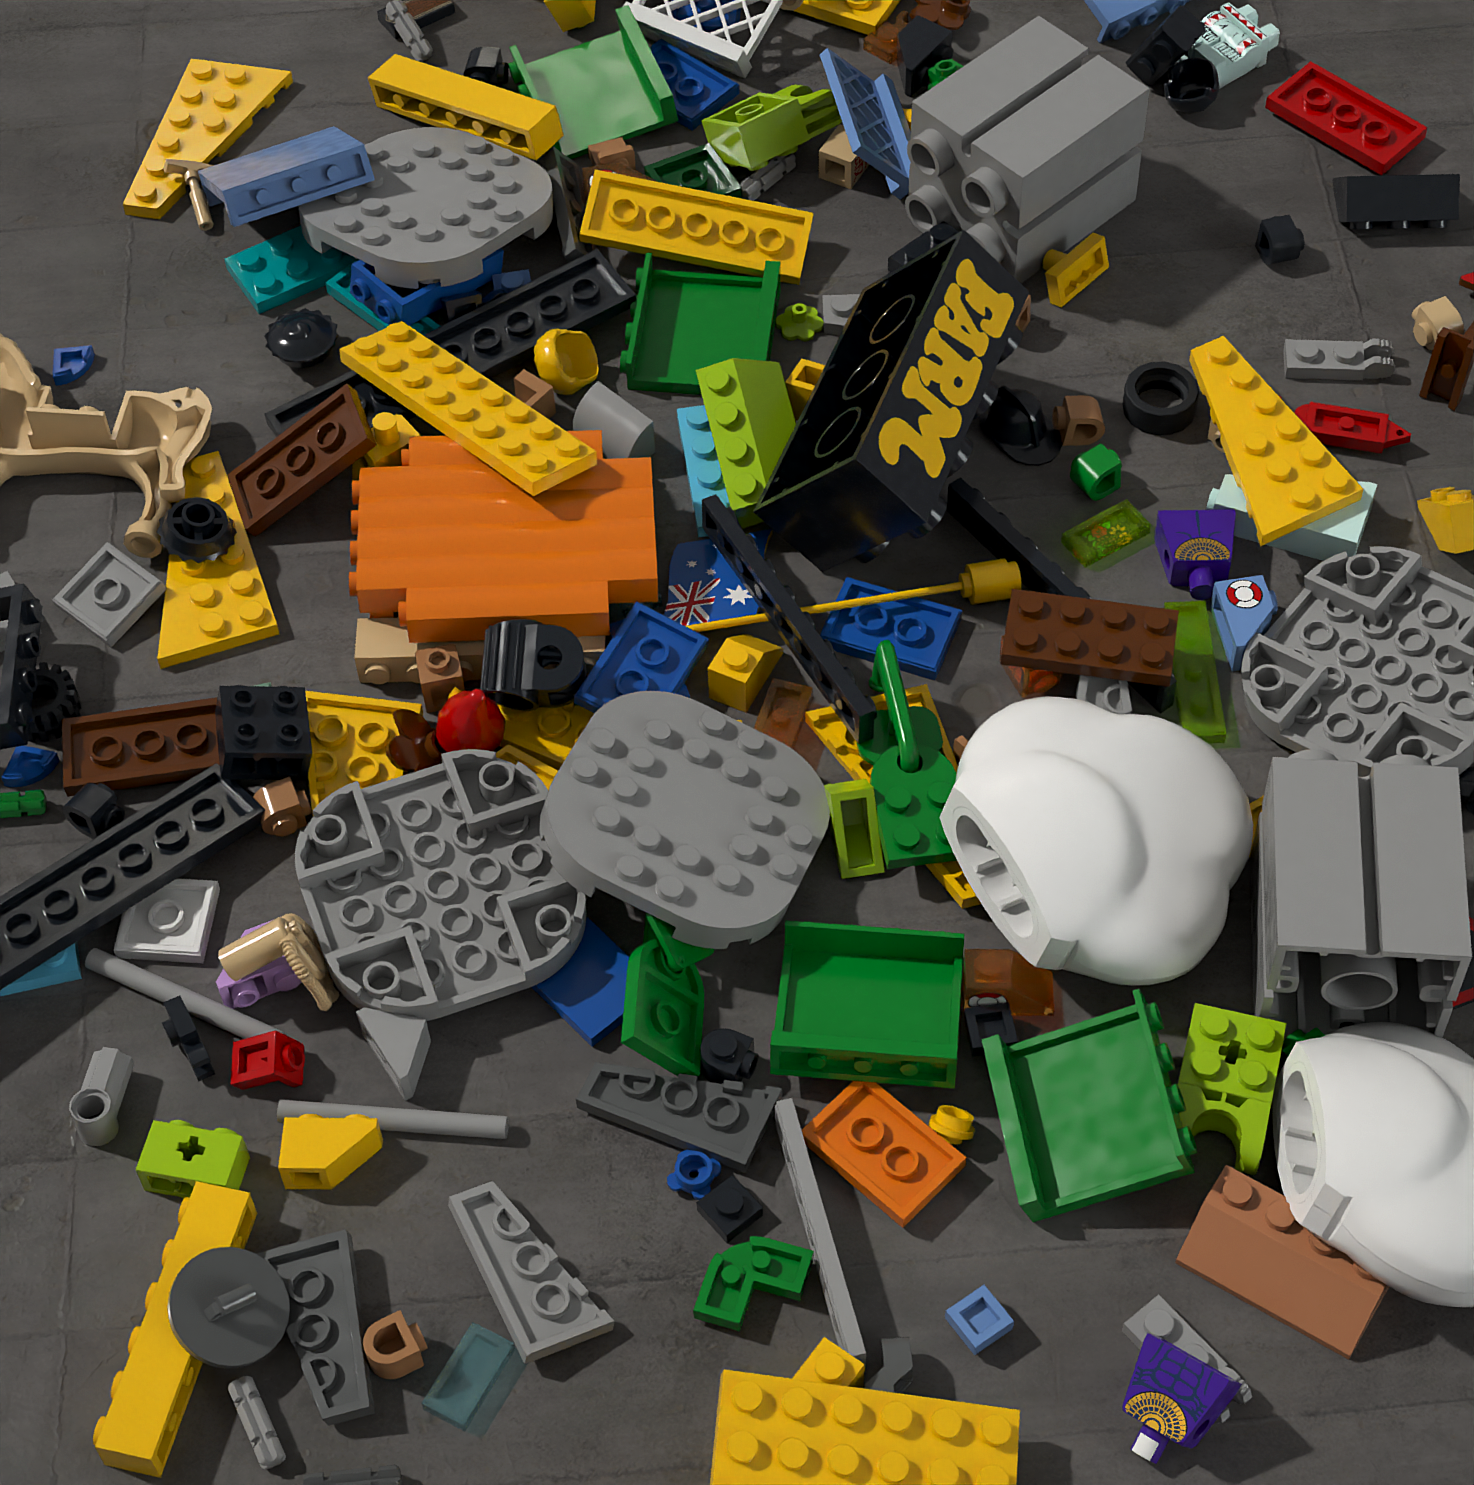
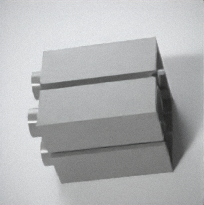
[905,16,1150,283]
[1250,749,1472,1041]

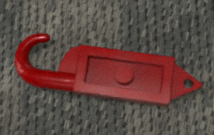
[1278,395,1411,454]

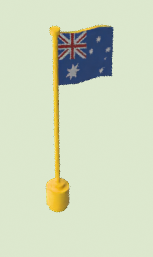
[664,529,1021,632]

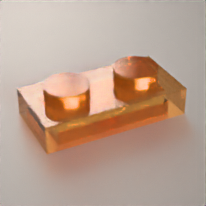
[754,678,813,750]

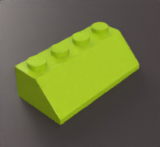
[696,358,796,528]

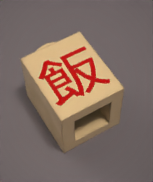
[819,124,870,189]

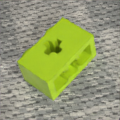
[135,1120,250,1198]

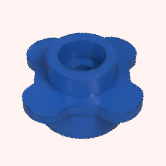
[667,1150,721,1200]

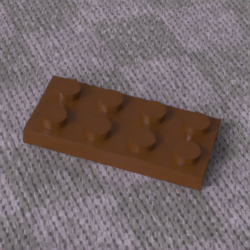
[227,384,377,537]
[1001,589,1179,687]
[62,697,220,797]

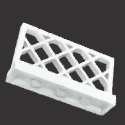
[624,0,783,78]

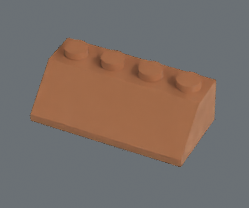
[1175,1165,1389,1360]

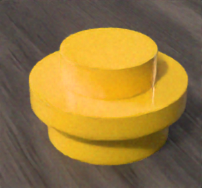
[929,1105,975,1144]

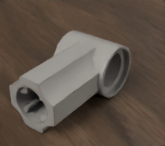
[69,1047,134,1146]

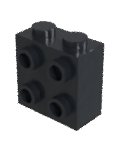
[215,685,312,780]

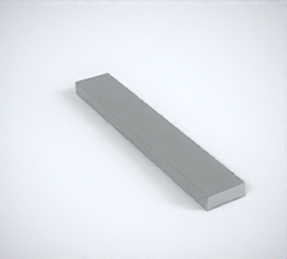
[775,1098,866,1373]

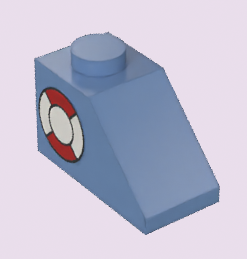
[1210,575,1278,672]

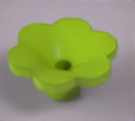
[776,303,824,342]

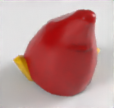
[436,687,506,752]

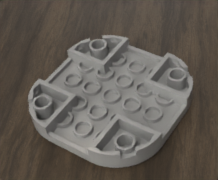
[298,127,553,289]
[1241,546,1474,777]
[539,691,830,949]
[295,749,587,1021]

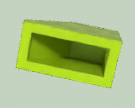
[824,779,885,879]

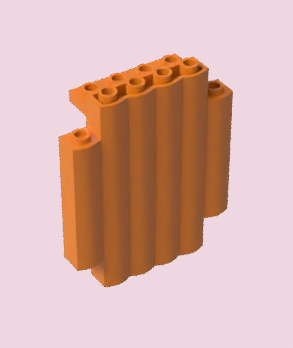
[349,430,658,643]

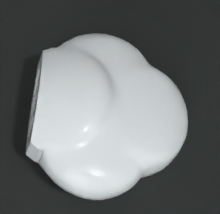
[939,696,1253,986]
[1272,1022,1474,1307]

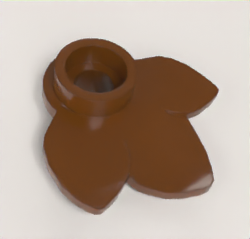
[909,0,971,30]
[386,709,447,772]

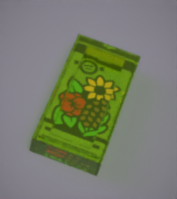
[1061,499,1151,568]

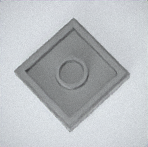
[52,542,167,647]

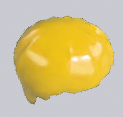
[534,329,599,395]

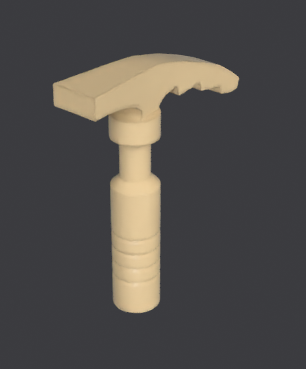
[163,159,214,230]

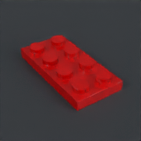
[1265,61,1428,175]

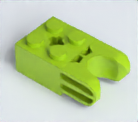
[701,84,842,171]
[1178,1003,1287,1176]

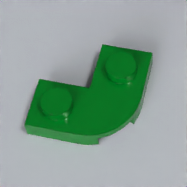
[693,1236,814,1331]

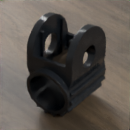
[480,619,587,711]

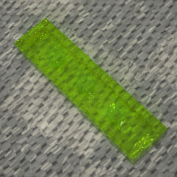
[1163,601,1227,744]

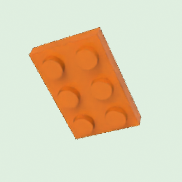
[802,1081,967,1228]

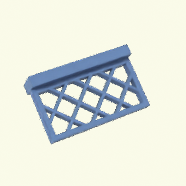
[820,48,911,200]

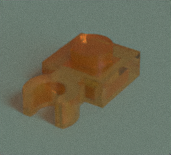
[863,11,908,64]

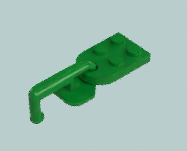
[856,640,957,869]
[621,912,714,1076]

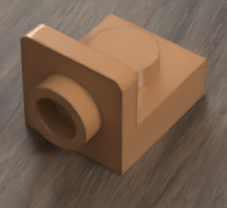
[588,137,636,177]
[415,644,465,713]

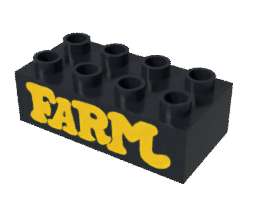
[753,230,1029,572]

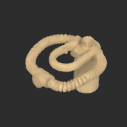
[218,913,339,1011]

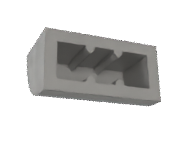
[573,381,655,459]

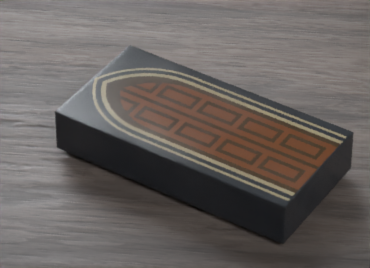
[377,0,455,39]

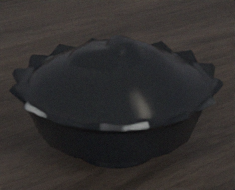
[264,308,339,368]
[156,497,237,563]

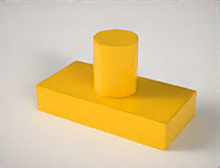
[1043,233,1109,308]

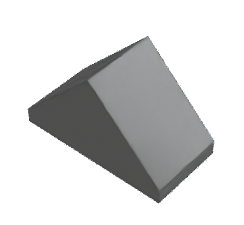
[356,1007,431,1101]

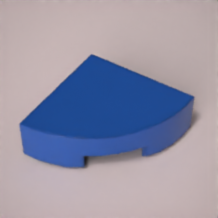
[53,345,95,386]
[1,746,60,787]

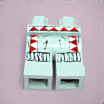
[1177,2,1280,89]

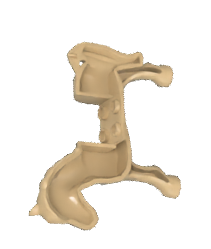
[0,333,212,558]

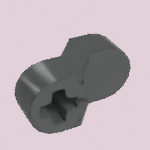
[864,1337,913,1394]

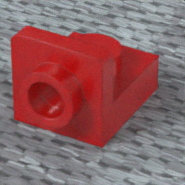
[231,1030,305,1090]

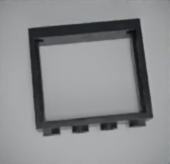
[0,583,45,750]

